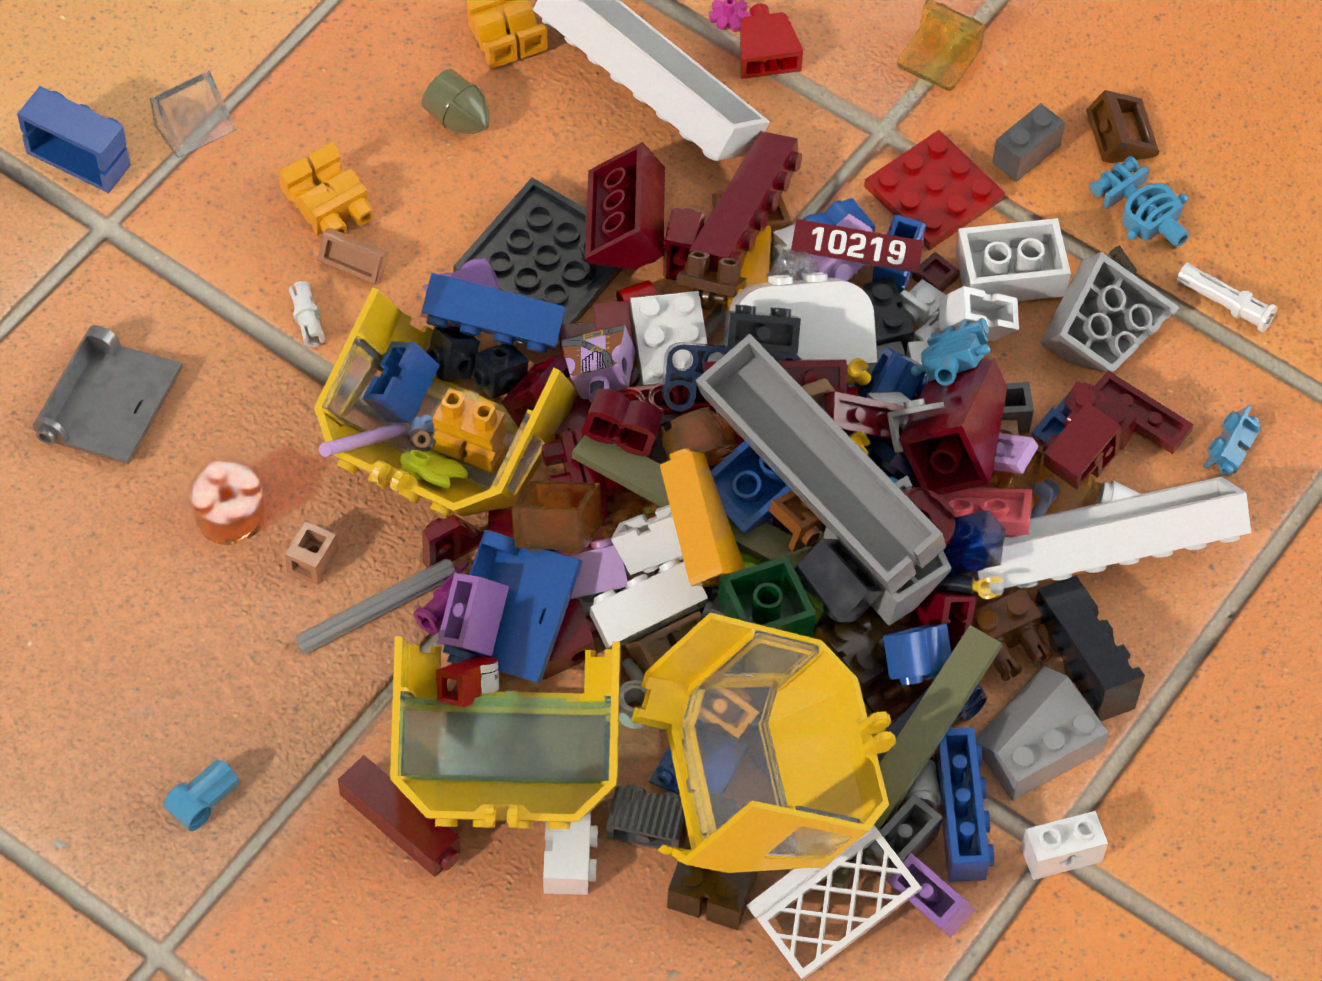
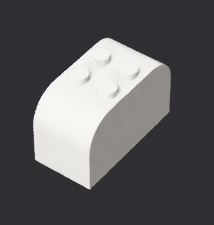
[729,272,877,365]

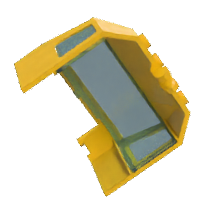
[390,636,621,829]

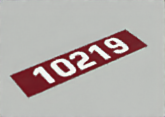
[791,219,924,273]

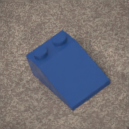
[711,441,792,535]

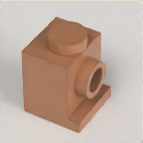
[285,521,338,585]

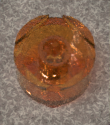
[658,407,739,466]
[191,461,265,545]

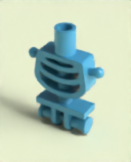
[1089,156,1190,248]
[911,318,990,385]

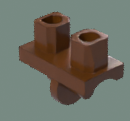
[676,250,747,311]
[862,676,932,721]

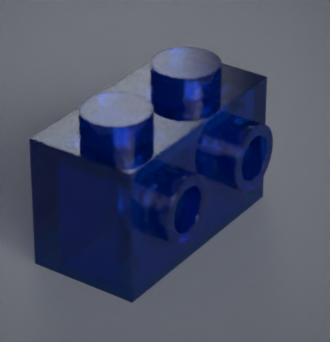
[943,510,1006,576]

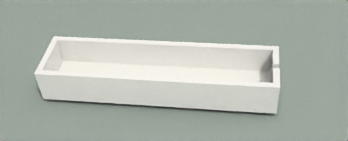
[533,0,770,161]
[955,477,1251,594]

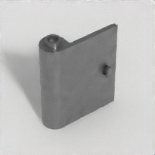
[33,325,183,465]

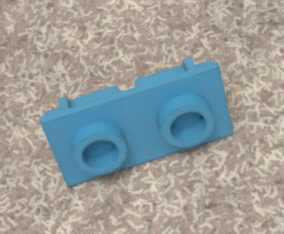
[1203,405,1260,476]

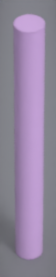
[319,423,407,457]

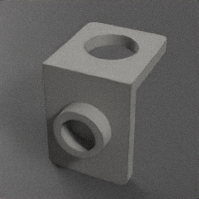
[887,398,944,453]

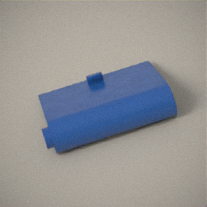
[442,530,583,684]

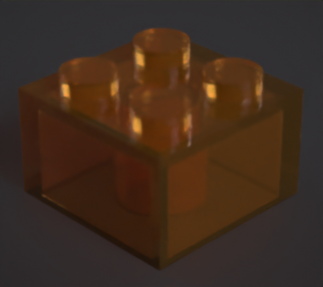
[512,481,603,554]

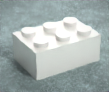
[955,218,1071,301]
[630,291,710,402]
[590,558,708,649]

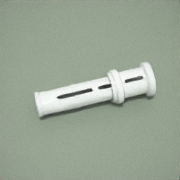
[1177,263,1278,333]

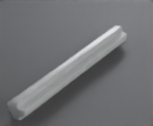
[296,559,456,654]

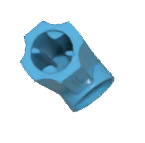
[163,759,240,831]

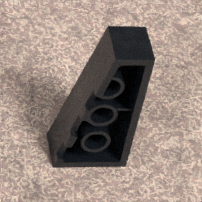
[1034,575,1145,721]

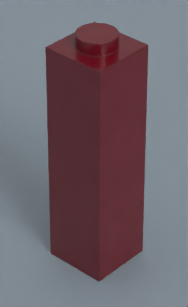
[338,755,460,877]

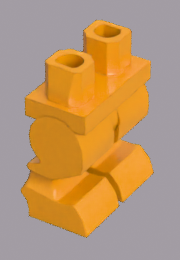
[466,0,548,69]
[279,141,373,236]
[432,389,509,475]

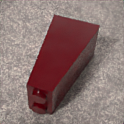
[899,358,1007,495]

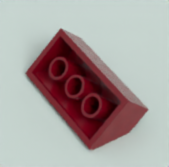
[585,142,665,270]

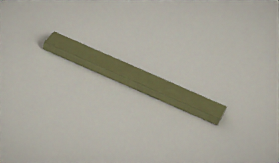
[572,435,813,579]
[825,625,1002,889]

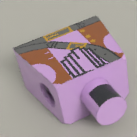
[562,325,635,403]

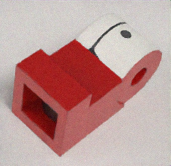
[436,656,499,708]

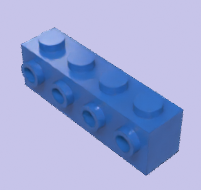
[420,272,565,354]
[934,728,994,882]

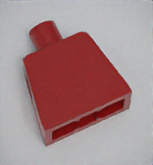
[740,3,803,79]

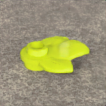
[400,450,468,488]

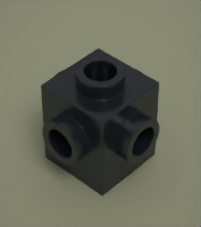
[426,327,480,382]
[472,344,529,399]

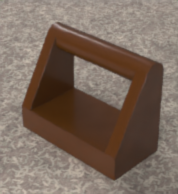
[1086,90,1159,163]

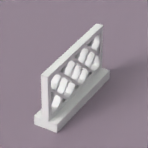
[746,825,922,980]

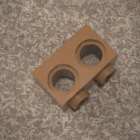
[625,610,702,675]

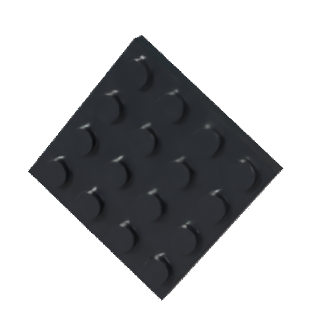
[453,177,623,337]

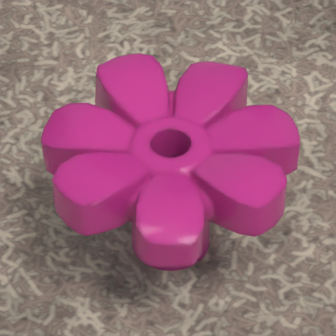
[709,0,750,32]

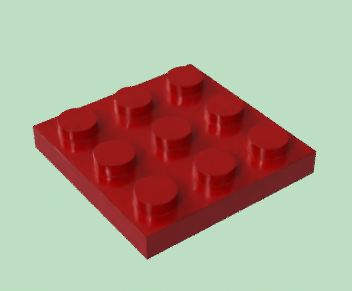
[864,130,1005,251]

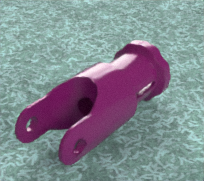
[413,562,469,635]

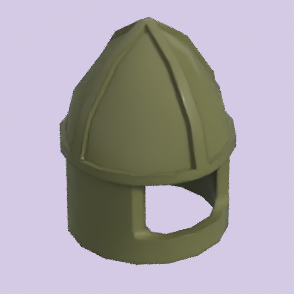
[422,69,489,134]

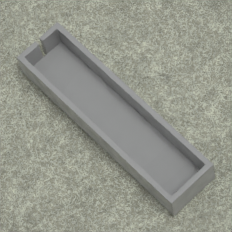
[696,334,946,595]

